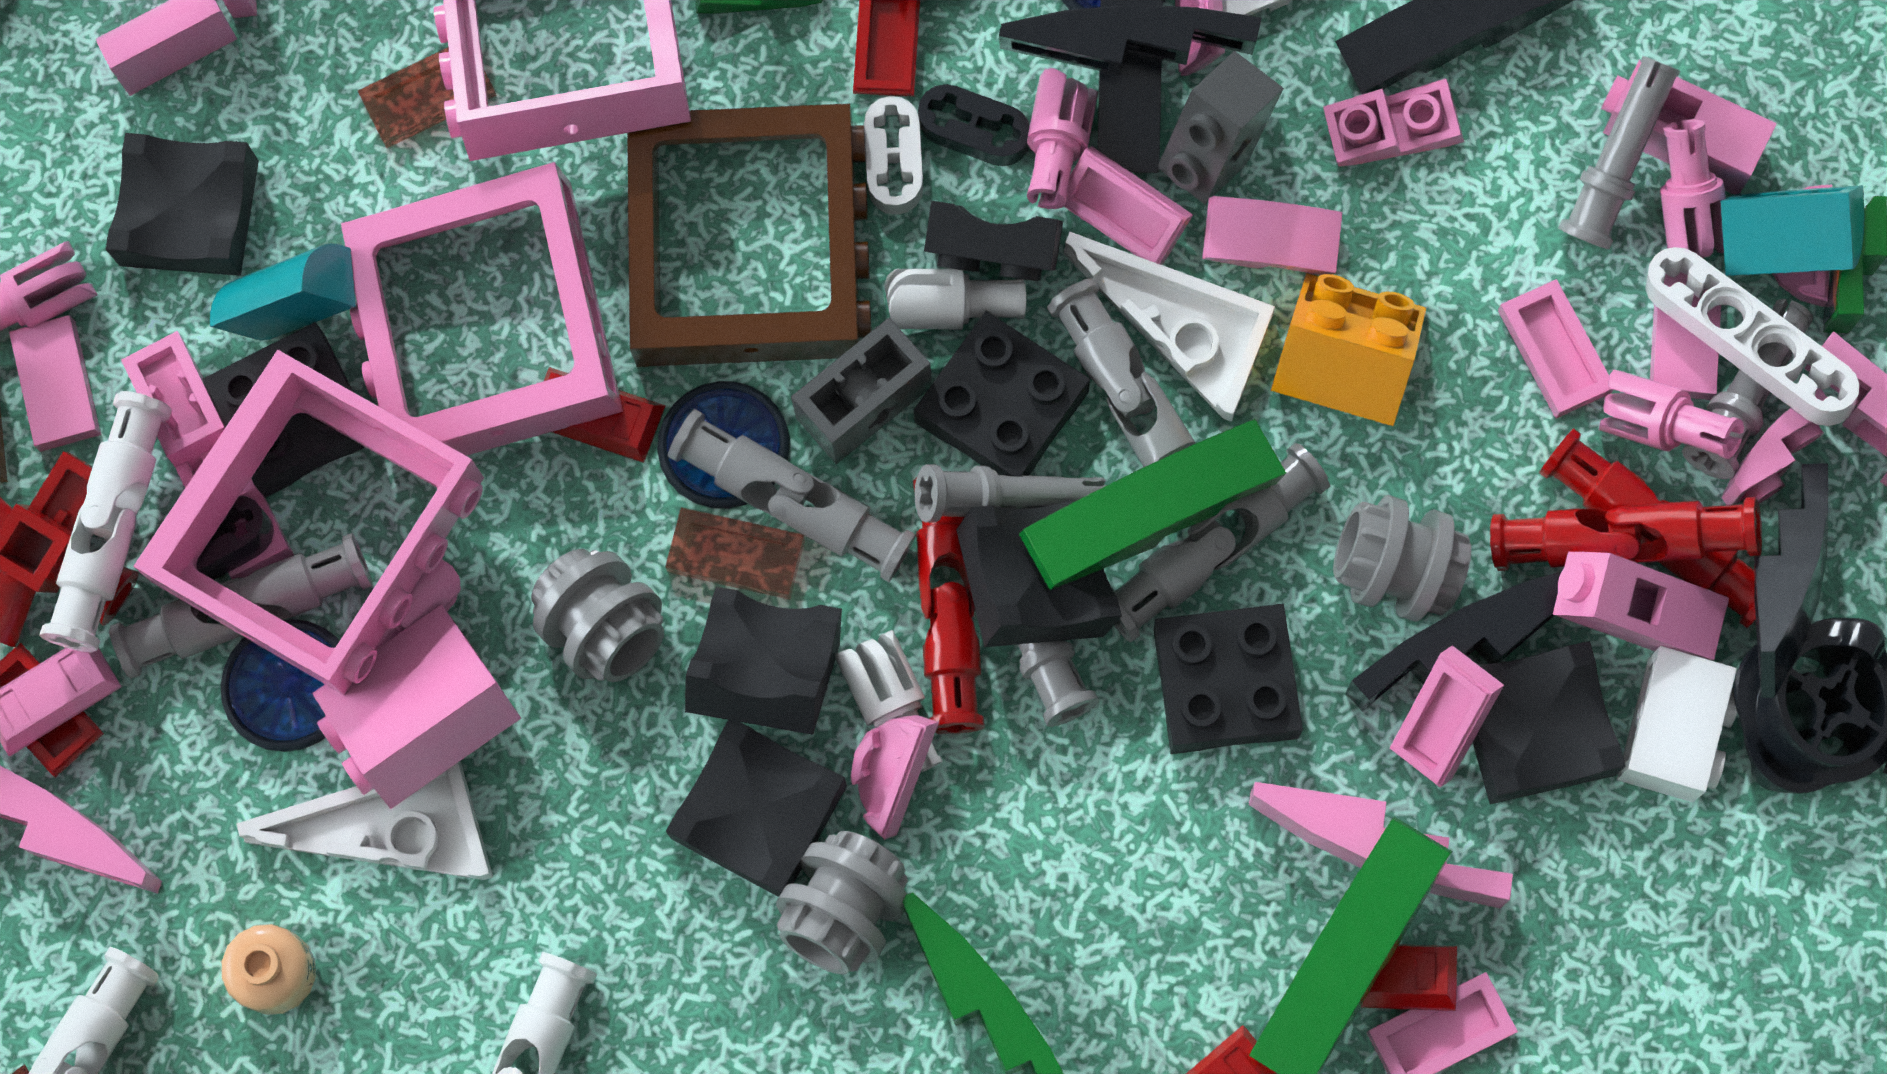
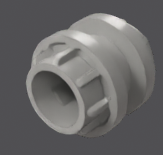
[1333,495,1471,622]
[531,549,664,682]
[776,831,908,975]

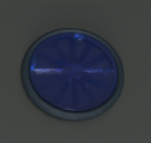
[657,381,790,509]
[220,619,340,752]

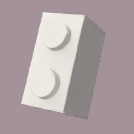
[1617,646,1737,802]

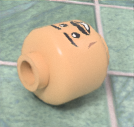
[221,924,316,1015]

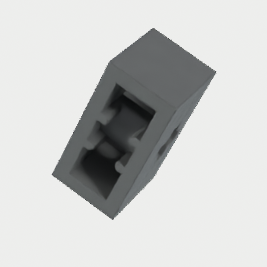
[1157,51,1284,204]
[791,317,932,464]

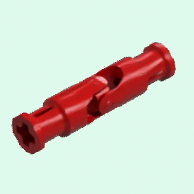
[1539,428,1755,628]
[913,477,985,734]
[1490,497,1762,571]

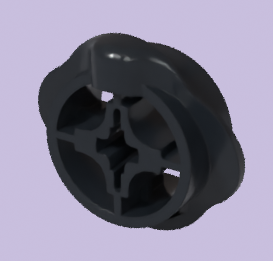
[1734,618,1887,794]

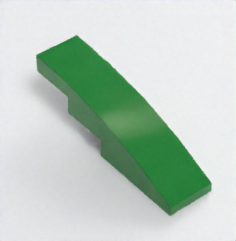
[1019,419,1286,590]
[1249,817,1453,1074]
[902,892,1064,1074]

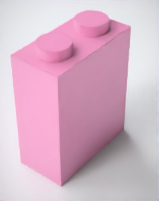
[312,604,521,809]

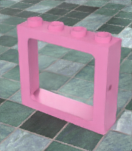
[434,0,691,161]
[341,162,623,471]
[133,350,484,696]

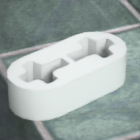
[864,96,923,215]

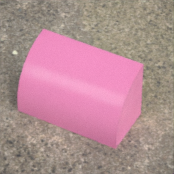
[96,0,237,96]

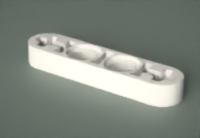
[1645,247,1859,426]

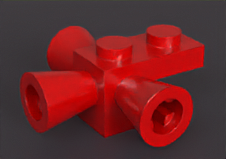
[0,451,139,647]

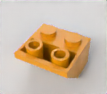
[1271,273,1427,426]

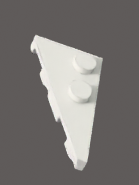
[1064,232,1275,422]
[236,761,493,880]

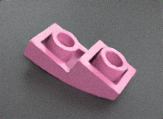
[1323,78,1464,167]
[1202,196,1342,275]
[1722,388,1827,505]

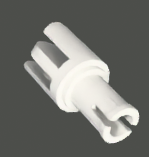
[884,268,1026,330]
[835,630,943,772]

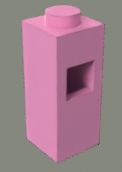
[1601,59,1777,195]
[1553,552,1729,661]

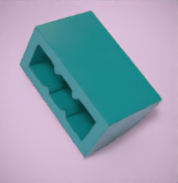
[1720,185,1864,276]
[210,243,356,341]

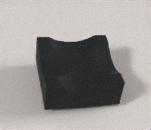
[106,133,259,276]
[924,200,1063,281]
[913,311,1090,476]
[202,322,365,498]
[956,499,1122,647]
[685,587,842,735]
[1153,604,1303,754]
[1473,641,1626,804]
[666,720,847,897]

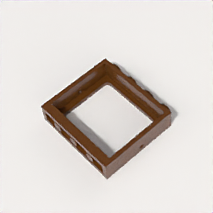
[627,103,872,367]

